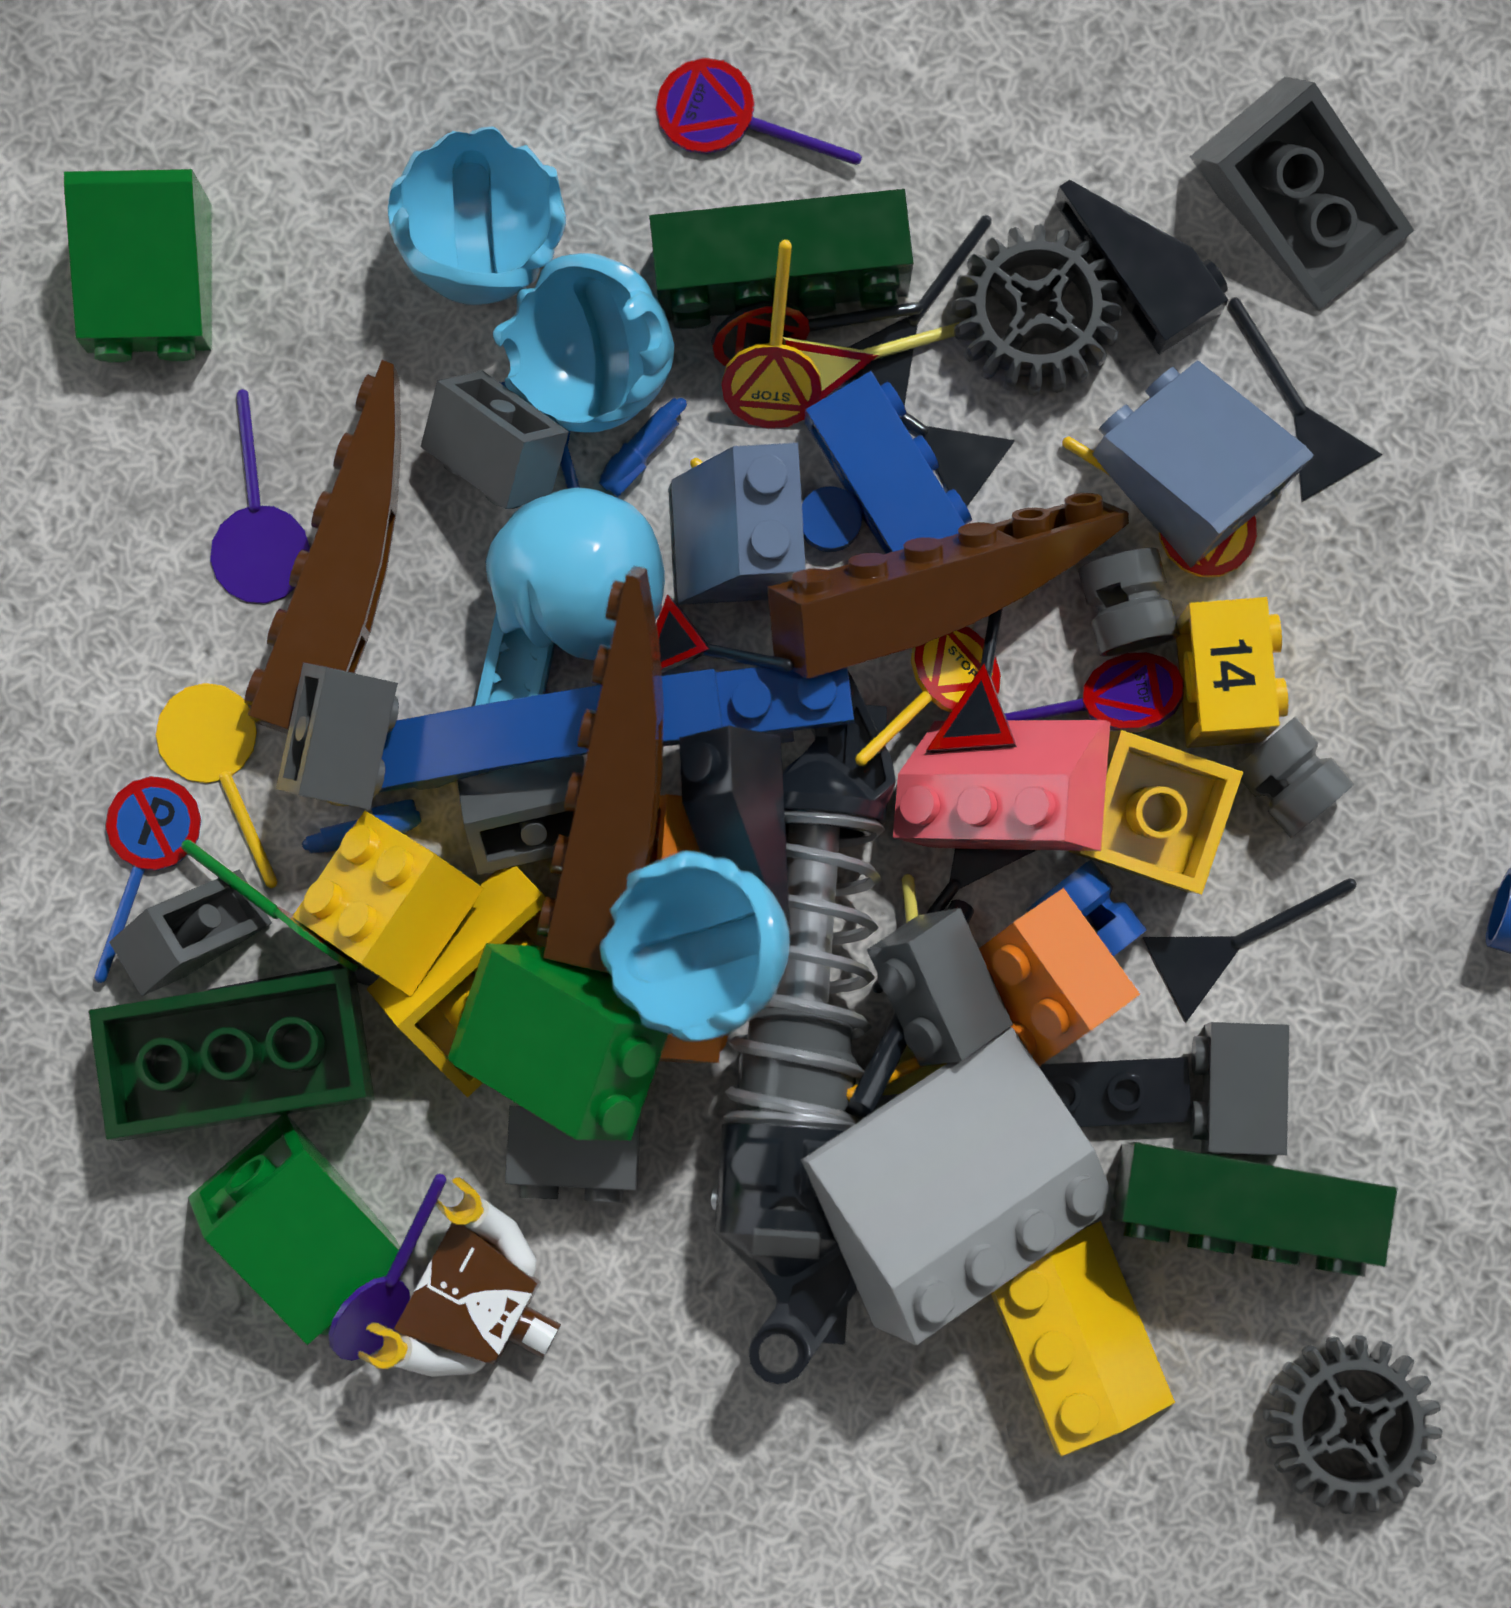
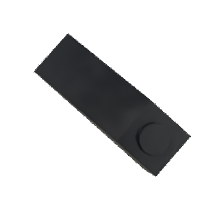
[1054,179,1229,355]
[679,725,790,931]

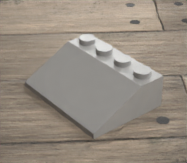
[802,1027,1117,1345]

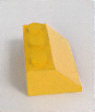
[367,866,548,1098]
[991,1221,1175,1457]

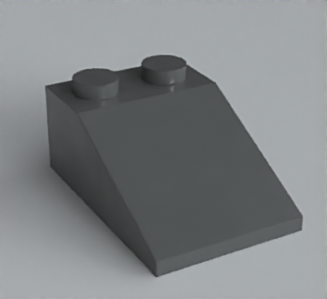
[1190,77,1415,311]

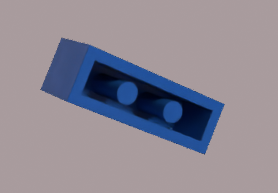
[804,371,972,554]

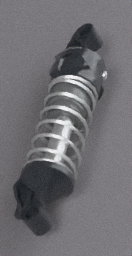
[711,671,896,1384]

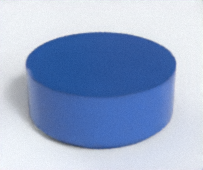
[802,486,862,552]

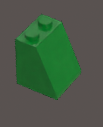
[64,169,212,362]
[448,943,669,1141]
[188,1114,400,1345]

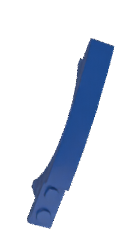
[379,667,855,792]

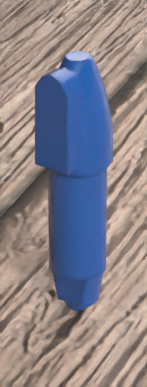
[599,398,687,498]
[302,799,422,854]

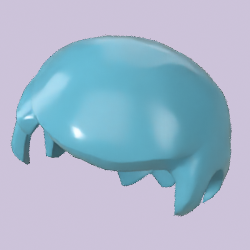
[388,126,566,305]
[493,253,674,433]
[485,487,665,660]
[600,851,790,1042]

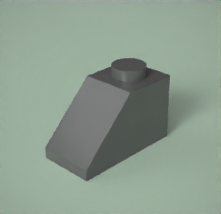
[109,869,272,996]

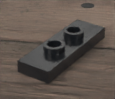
[1039,1057,1192,1127]

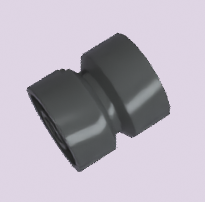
[1078,548,1180,657]
[1234,716,1354,838]

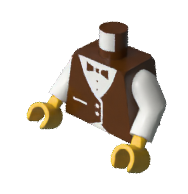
[358,1177,561,1377]

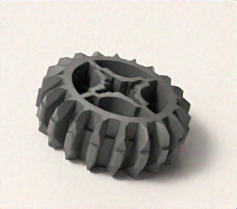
[951,224,1122,396]
[1263,1335,1442,1514]

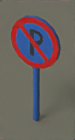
[94,776,202,983]

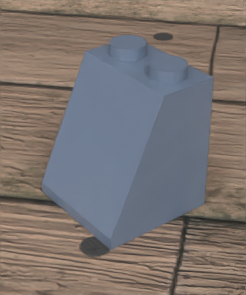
[1093,360,1314,568]
[671,443,805,605]

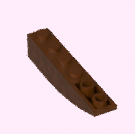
[244,360,401,734]
[768,493,1129,679]
[537,566,664,973]

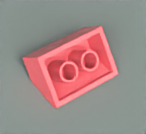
[893,720,1110,851]

